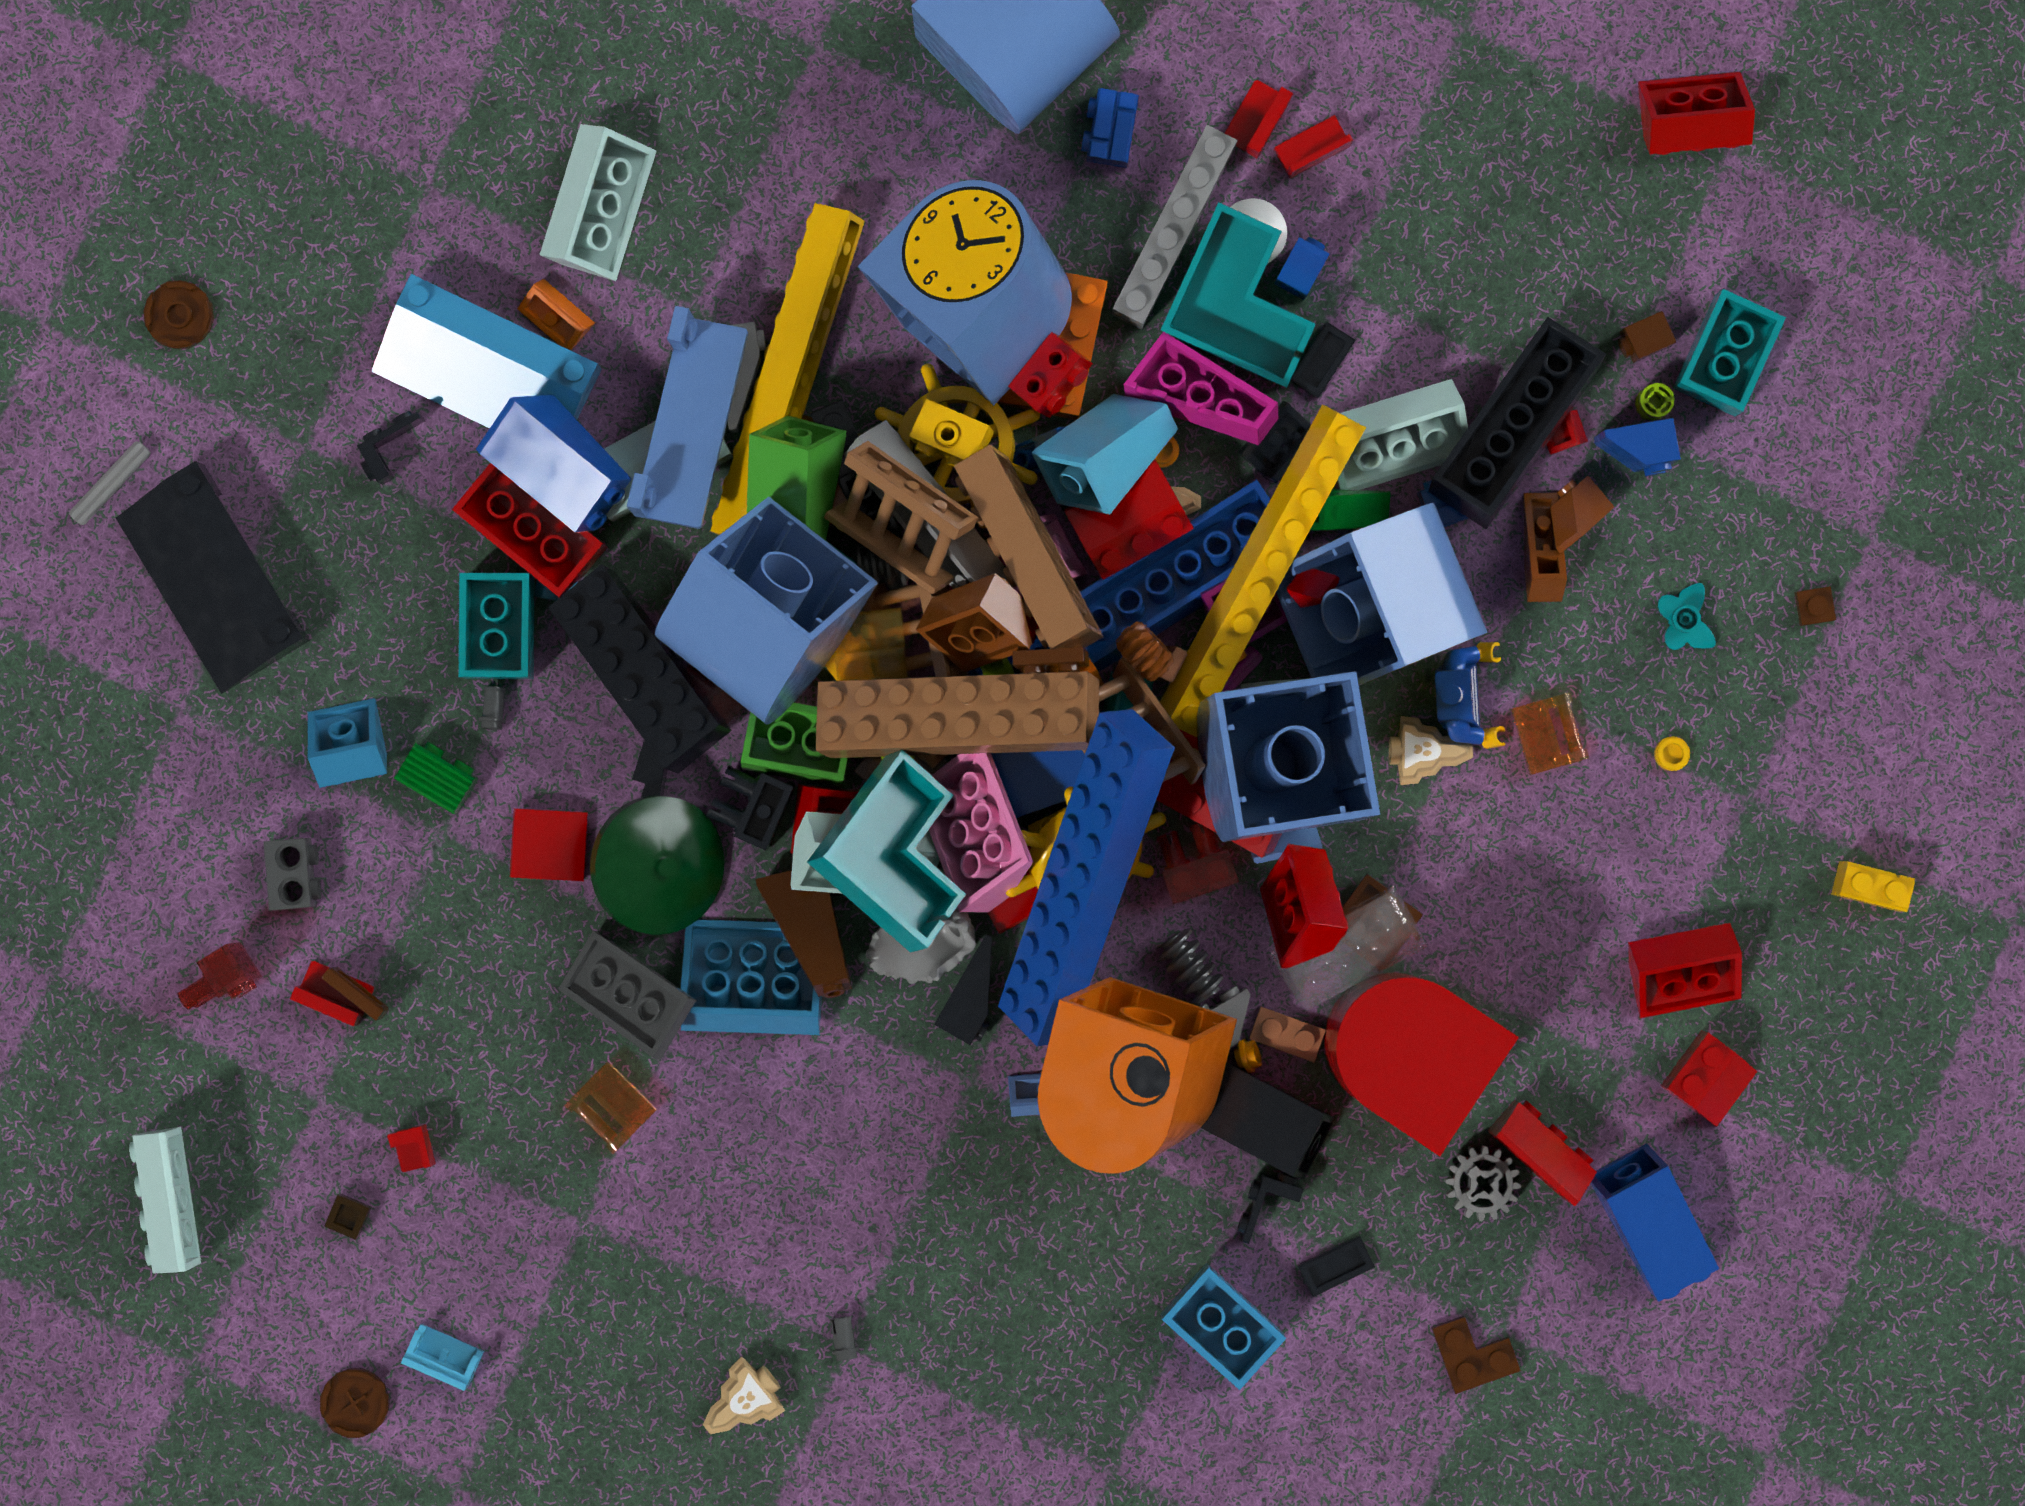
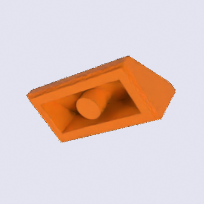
[517,279,595,350]

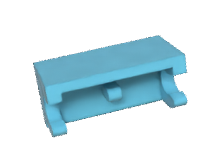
[401,1324,484,1391]

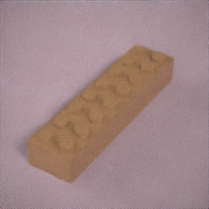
[816,671,1099,758]

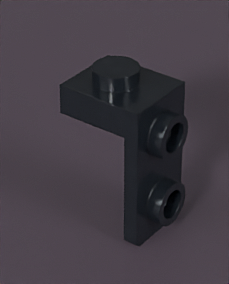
[357,411,425,485]
[1237,1172,1304,1244]

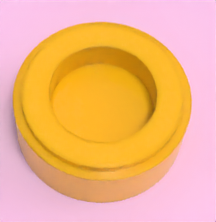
[1654,736,1690,771]

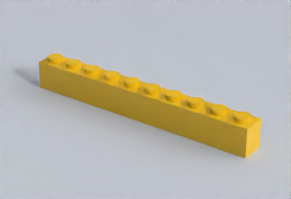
[710,203,865,535]
[1160,404,1366,737]

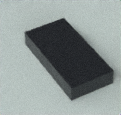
[1290,322,1356,399]
[1297,1235,1375,1297]

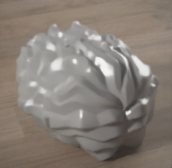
[866,907,976,984]

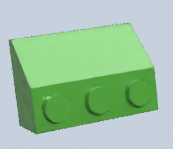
[740,703,850,788]

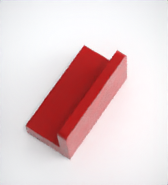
[1225,80,1293,159]
[1274,115,1353,179]
[290,961,375,1026]

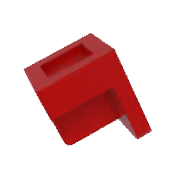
[387,1124,436,1172]

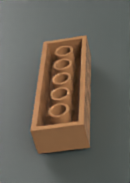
[954,445,1104,649]

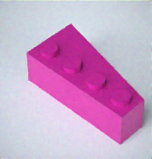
[1123,332,1278,445]

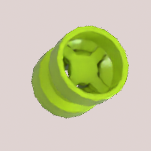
[1635,383,1675,421]

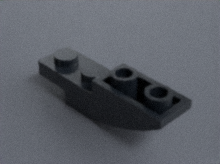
[810,399,898,532]

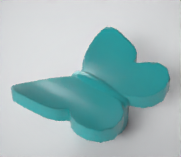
[1657,583,1716,650]

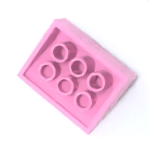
[929,753,1033,912]

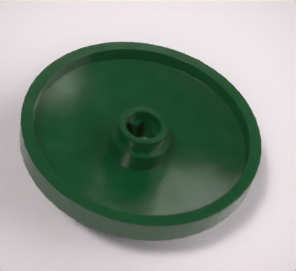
[590,795,725,935]

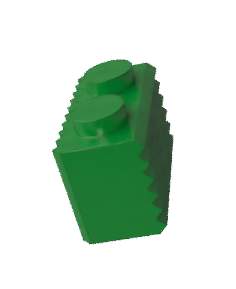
[394,741,479,814]

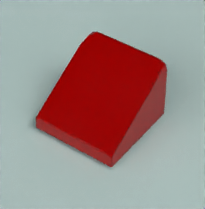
[1547,410,1588,455]
[1286,568,1340,608]

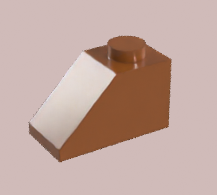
[1550,476,1615,554]

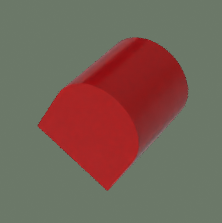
[1324,972,1519,1156]

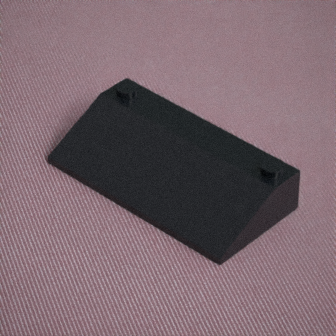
[116,461,310,694]

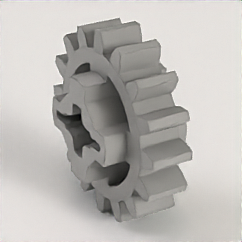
[1444,1145,1521,1221]

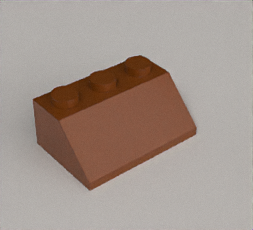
[916,573,1032,672]

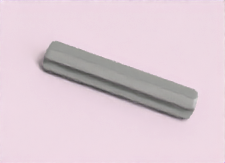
[69,441,151,525]

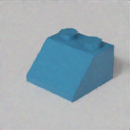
[308,698,387,788]

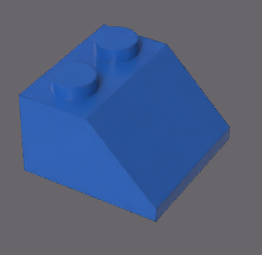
[1594,418,1681,477]

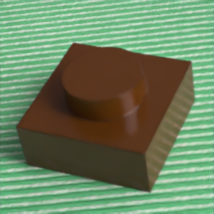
[1794,586,1836,626]

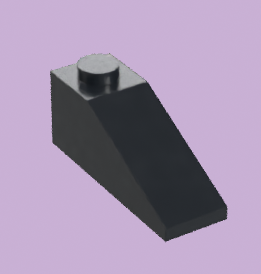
[934,933,992,1045]

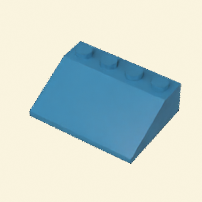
[681,920,822,1035]

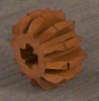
[1116,621,1174,681]

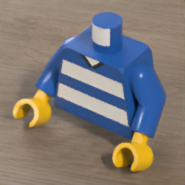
[1435,642,1506,749]

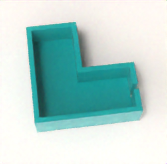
[1161,202,1316,388]
[807,750,966,953]

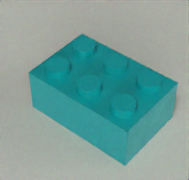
[1673,289,1786,417]
[458,573,535,679]

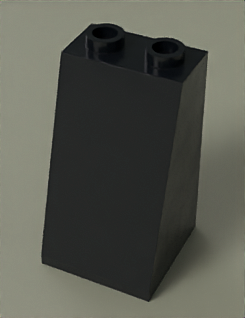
[1201,1062,1336,1179]

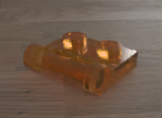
[1511,692,1589,775]
[564,1061,657,1154]

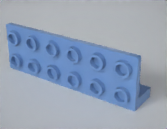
[627,306,748,529]

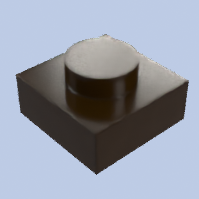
[324,1193,372,1240]

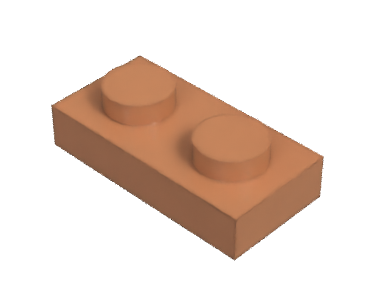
[1249,1006,1326,1062]

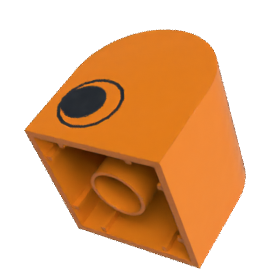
[1038,977,1237,1174]

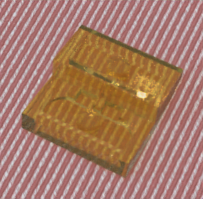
[834,608,908,681]

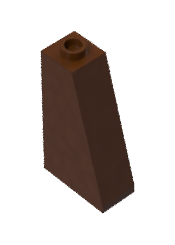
[755,870,852,998]

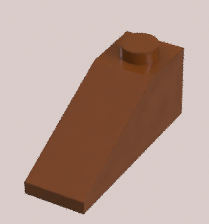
[1523,493,1567,602]

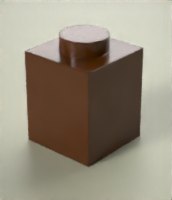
[1618,311,1676,363]

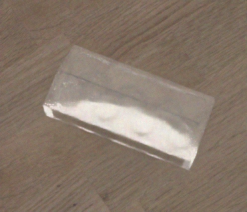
[1270,885,1428,1011]

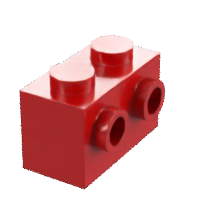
[1008,332,1093,418]

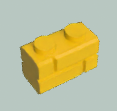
[1831,861,1915,912]

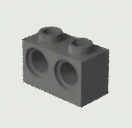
[264,838,322,911]

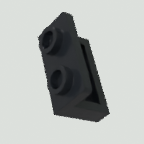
[1238,401,1311,483]

